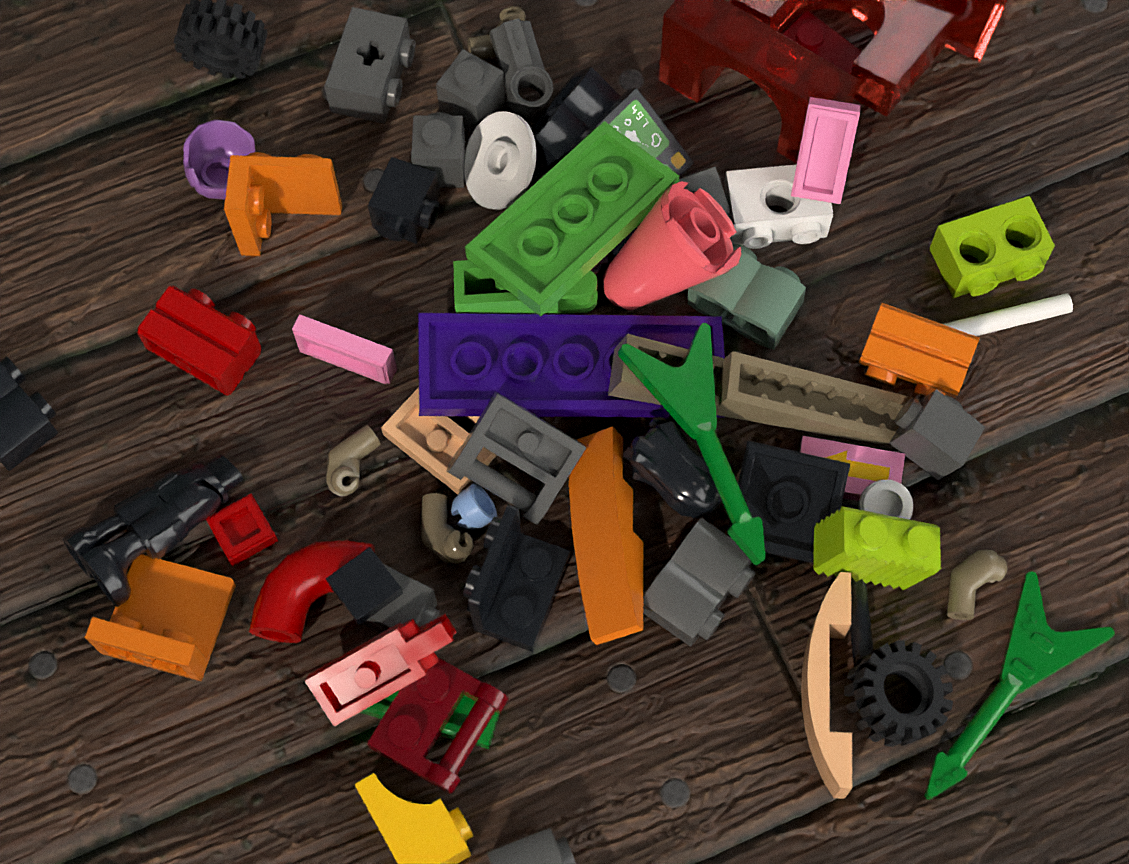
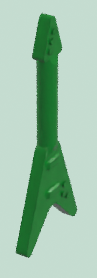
[618,323,765,565]
[925,571,1115,800]

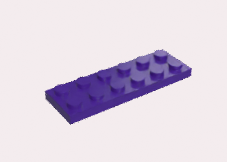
[418,313,725,418]

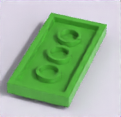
[465,121,679,316]

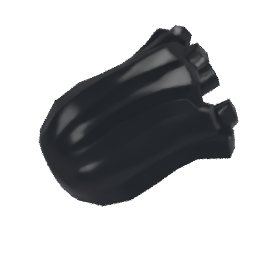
[622,415,722,518]

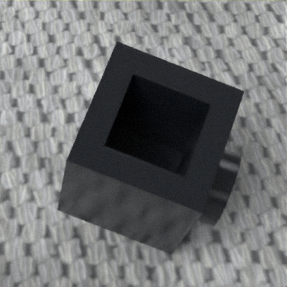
[368,157,440,244]

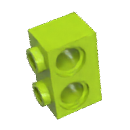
[929,196,1055,298]

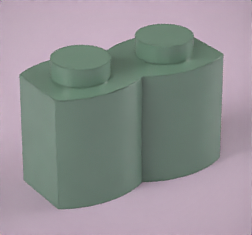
[687,244,806,349]

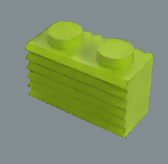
[813,506,941,590]

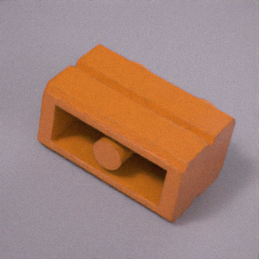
[859,303,980,398]

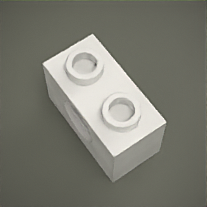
[724,165,833,249]

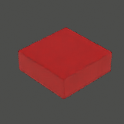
[206,493,278,567]

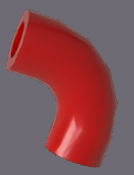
[249,540,375,643]

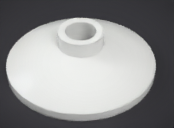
[465,111,536,210]

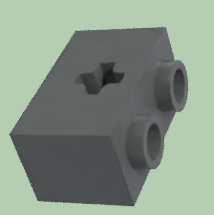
[324,7,416,124]

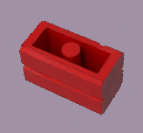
[137,285,262,396]

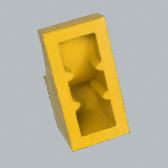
[354,773,474,864]

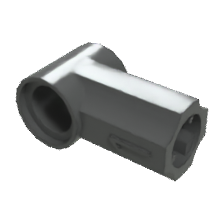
[490,19,553,123]

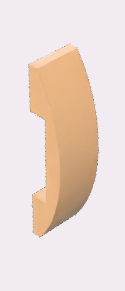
[801,572,852,799]

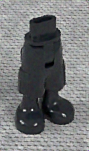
[62,454,244,607]

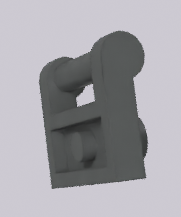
[447,391,586,524]

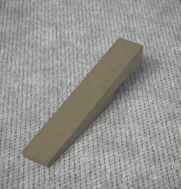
[608,334,920,447]

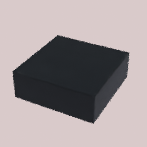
[326,547,403,625]

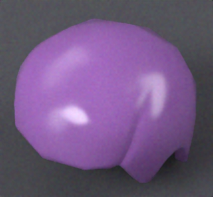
[183,119,256,200]

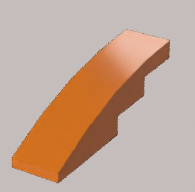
[569,426,644,645]

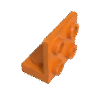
[224,152,342,256]
[85,554,236,682]

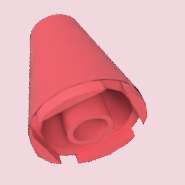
[603,181,742,310]

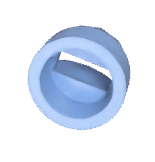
[451,484,497,530]

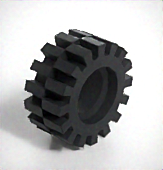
[173,0,268,79]
[844,640,953,747]

